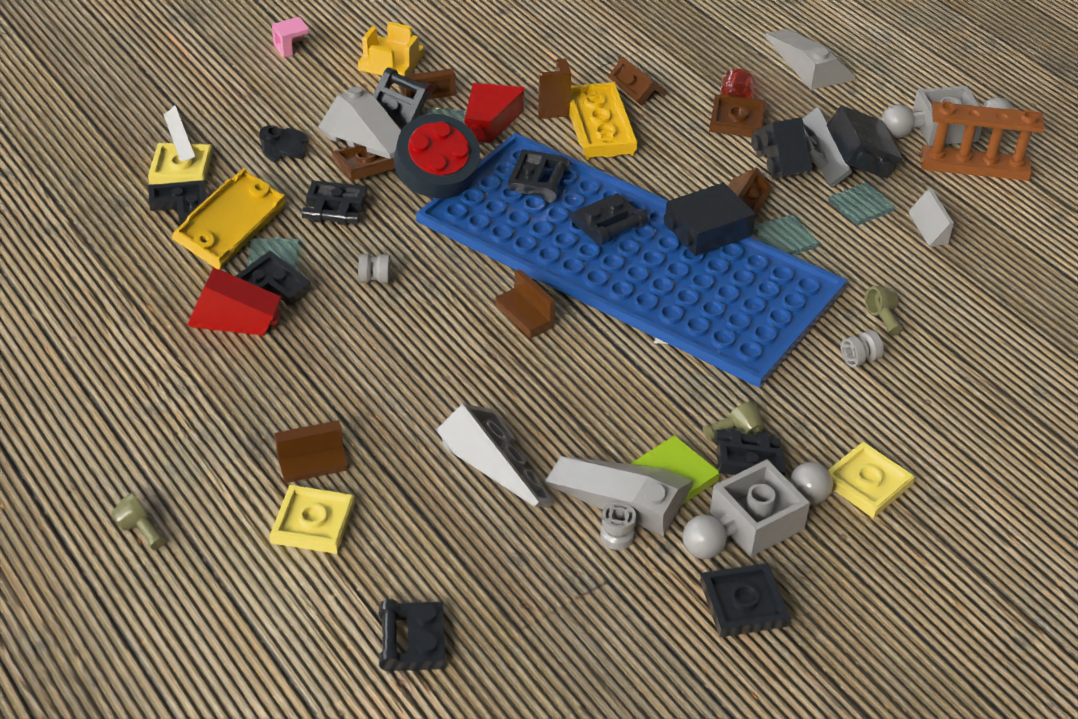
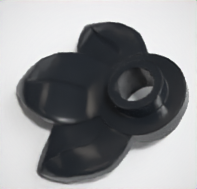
[259,126,309,163]

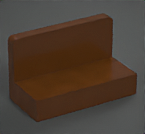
[607,57,668,105]
[538,58,571,119]
[399,68,456,100]
[728,167,773,214]
[495,269,555,339]
[274,420,349,483]

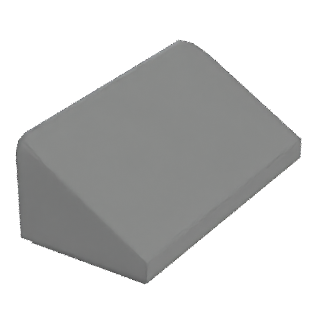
[909,188,954,247]

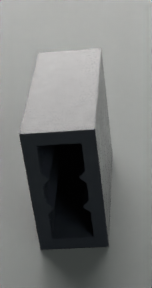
[826,105,903,179]
[664,182,756,256]

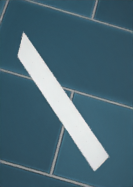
[164,106,195,161]

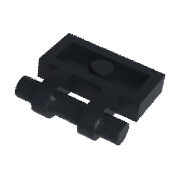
[302,180,367,226]
[714,428,786,476]

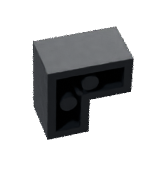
[751,117,812,180]

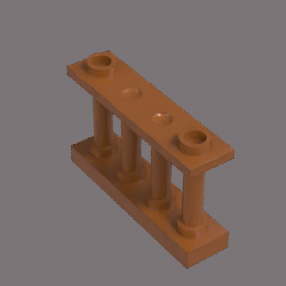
[920,102,1045,181]

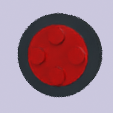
[394,114,480,198]

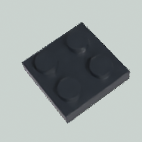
[700,563,790,638]

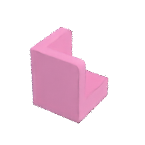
[272,17,309,58]

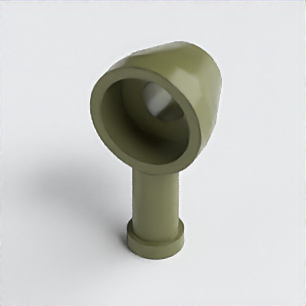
[865,286,903,336]
[703,401,764,441]
[111,493,166,550]

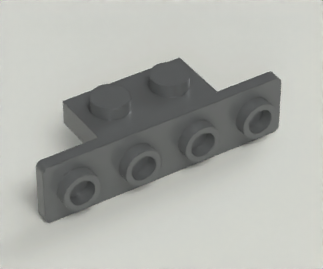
[802,107,852,188]

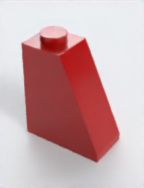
[464,83,524,143]
[187,267,282,336]

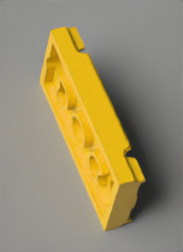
[569,82,637,160]
[172,167,286,269]

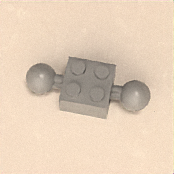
[881,86,1014,146]
[682,459,833,559]

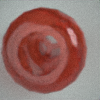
[720,69,755,99]

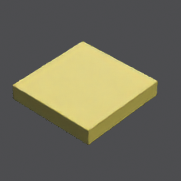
[148,143,213,184]
[828,442,915,518]
[270,485,355,554]

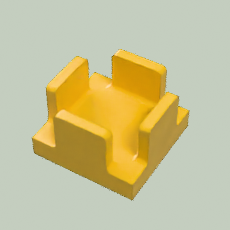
[358,22,424,76]

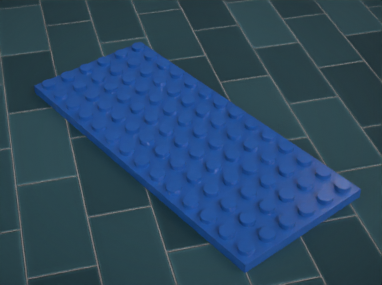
[416,133,847,388]

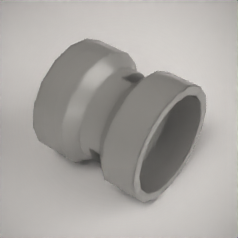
[358,253,390,284]
[841,330,884,368]
[600,502,636,550]

